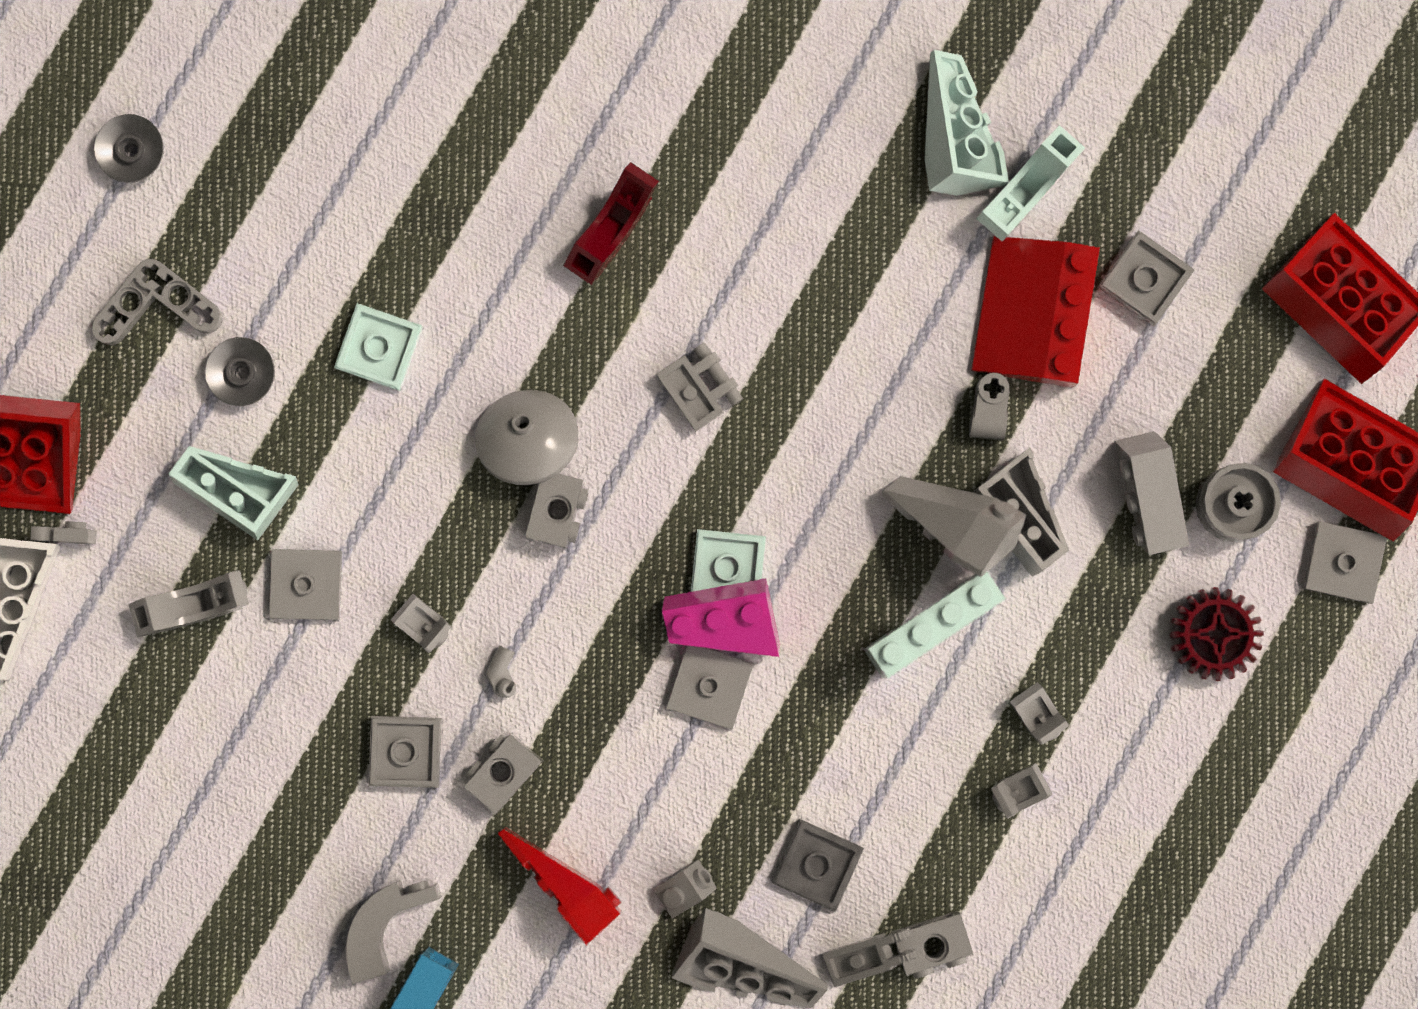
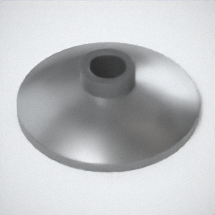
[94,114,164,183]
[205,337,275,406]

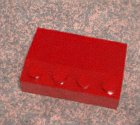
[1262,213,1418,384]
[971,236,1100,388]
[1273,378,1418,542]
[0,395,81,514]

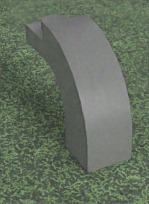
[128,570,249,638]
[346,880,442,984]

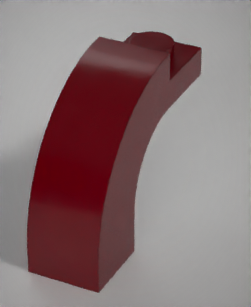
[563,162,659,285]

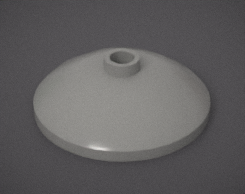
[475,390,579,485]

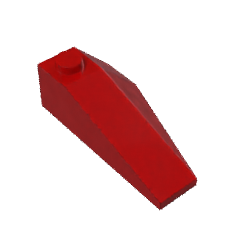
[498,827,622,945]

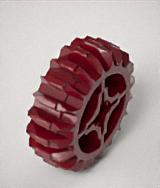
[1168,587,1264,681]

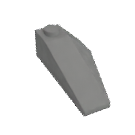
[882,476,1026,577]
[672,908,828,1008]

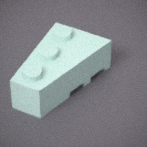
[169,446,298,540]

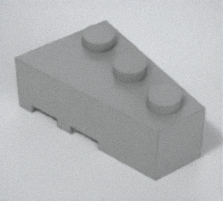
[1115,431,1189,555]
[972,447,1069,577]

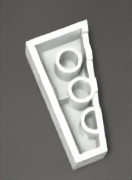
[0,538,61,680]

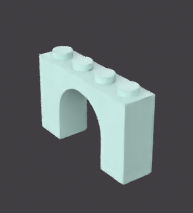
[863,572,1006,678]

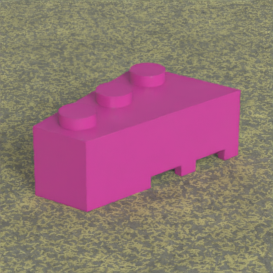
[662,578,780,657]

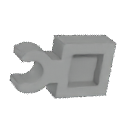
[30,521,97,544]

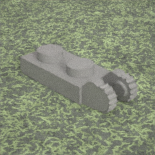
[822,928,919,987]

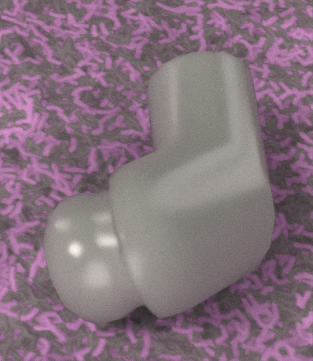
[486,645,516,698]

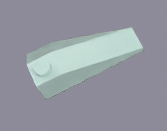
[925,50,1009,196]

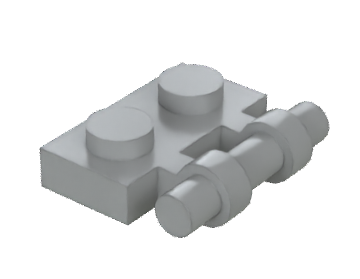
[656,342,744,432]

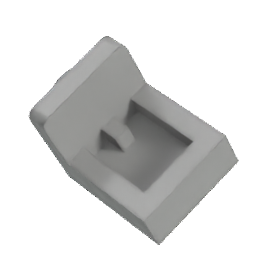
[391,594,451,653]
[1010,682,1069,745]
[992,763,1052,818]
[653,860,716,919]

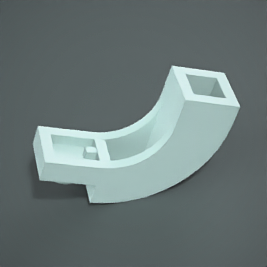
[977,125,1085,242]

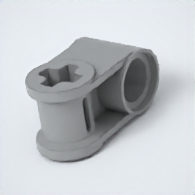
[969,373,1010,441]

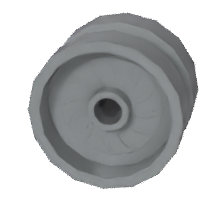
[1195,463,1281,542]

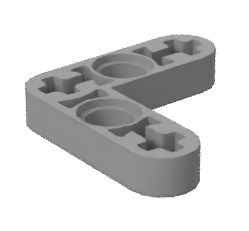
[92,259,223,345]

